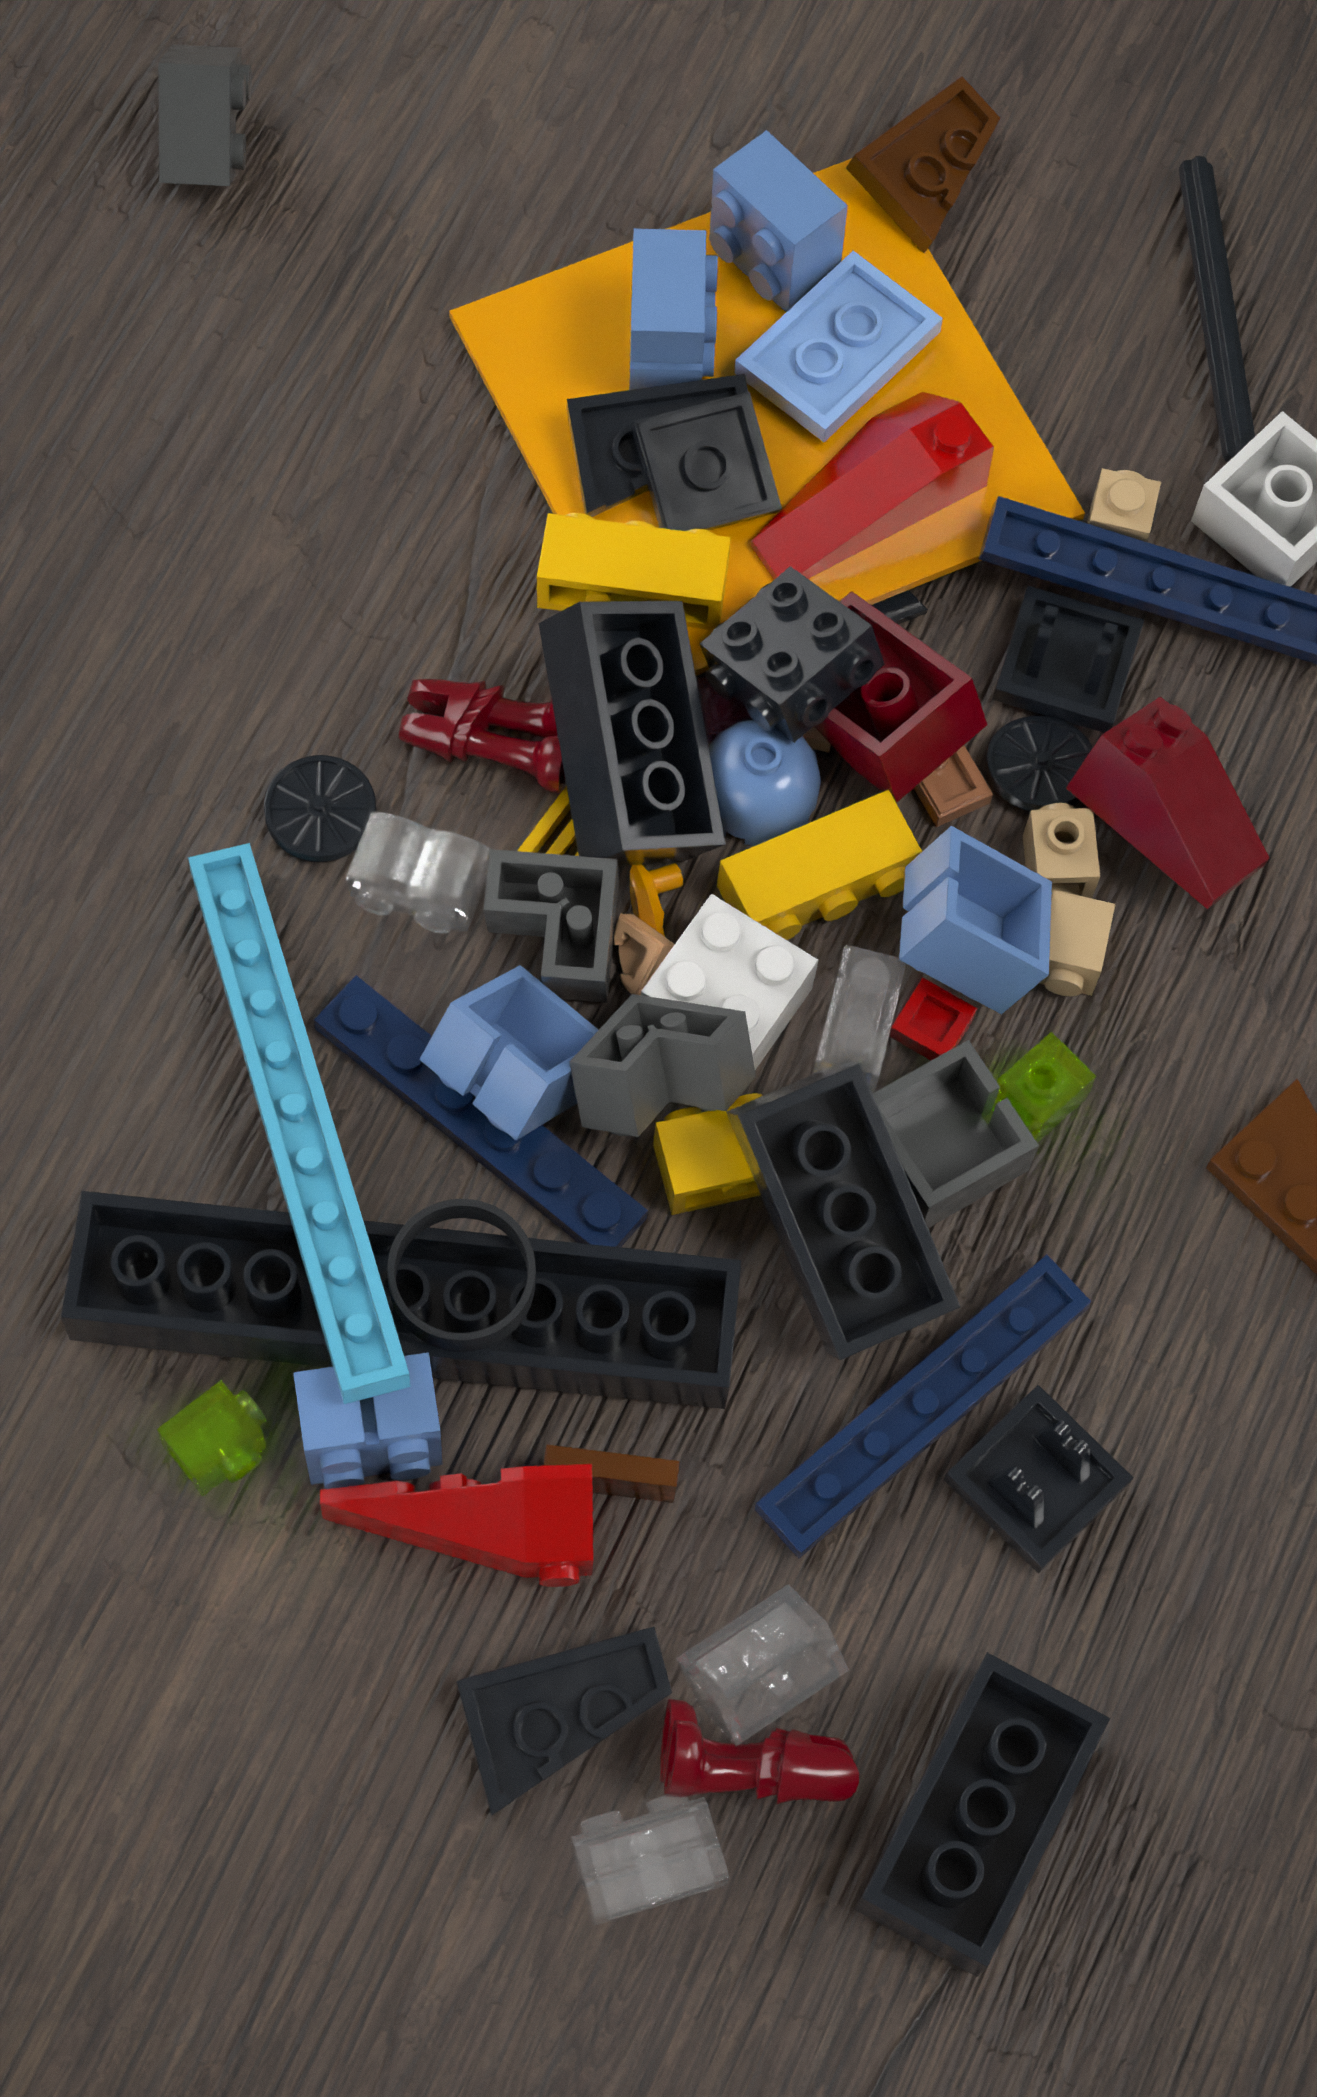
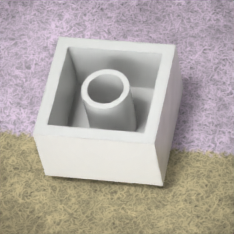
[1191,411,1317,587]
[641,894,818,1070]

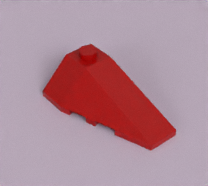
[751,392,994,579]
[320,1464,593,1587]

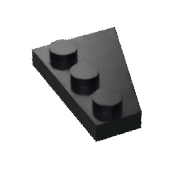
[566,374,748,517]
[456,1627,672,1816]

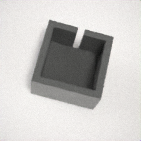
[872,1040,1039,1228]

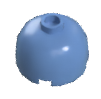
[708,720,821,846]

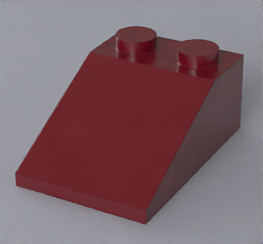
[814,591,988,802]
[1066,696,1270,909]

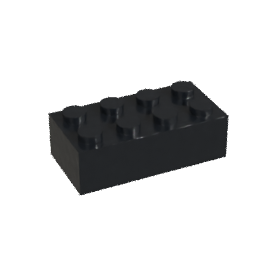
[538,601,726,866]
[726,1060,961,1360]
[854,1652,1110,1977]

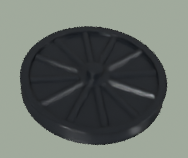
[985,716,1093,811]
[264,755,377,862]

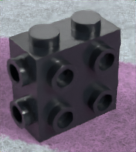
[700,566,885,743]

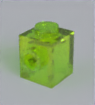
[993,1032,1097,1142]
[157,1380,267,1496]

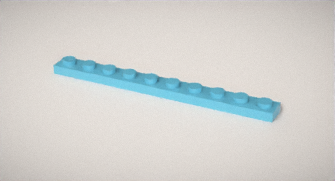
[188,843,411,1404]

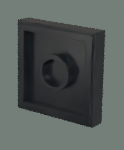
[631,392,782,531]

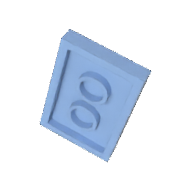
[735,250,943,442]

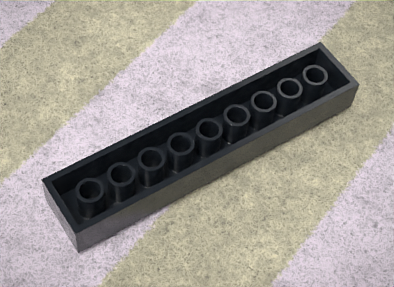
[61,1191,741,1409]

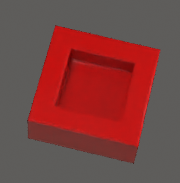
[889,978,978,1061]

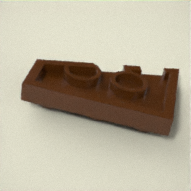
[846,76,1001,253]
[1206,1079,1317,1275]

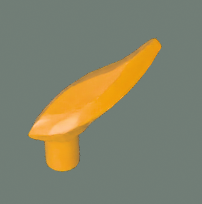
[630,863,683,937]

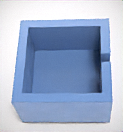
[709,130,848,312]
[629,228,718,390]
[899,826,1052,1014]
[419,965,598,1140]
[293,1352,443,1489]

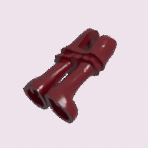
[398,679,566,794]
[660,1699,859,1804]

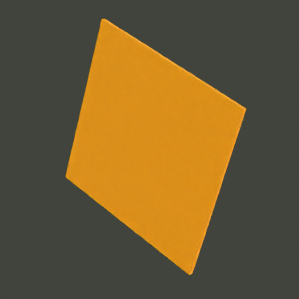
[449,158,1085,676]

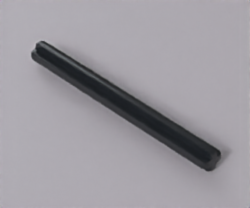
[1179,156,1255,462]

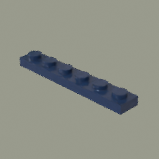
[978,496,1317,664]
[314,975,648,1247]
[754,1255,1091,1559]

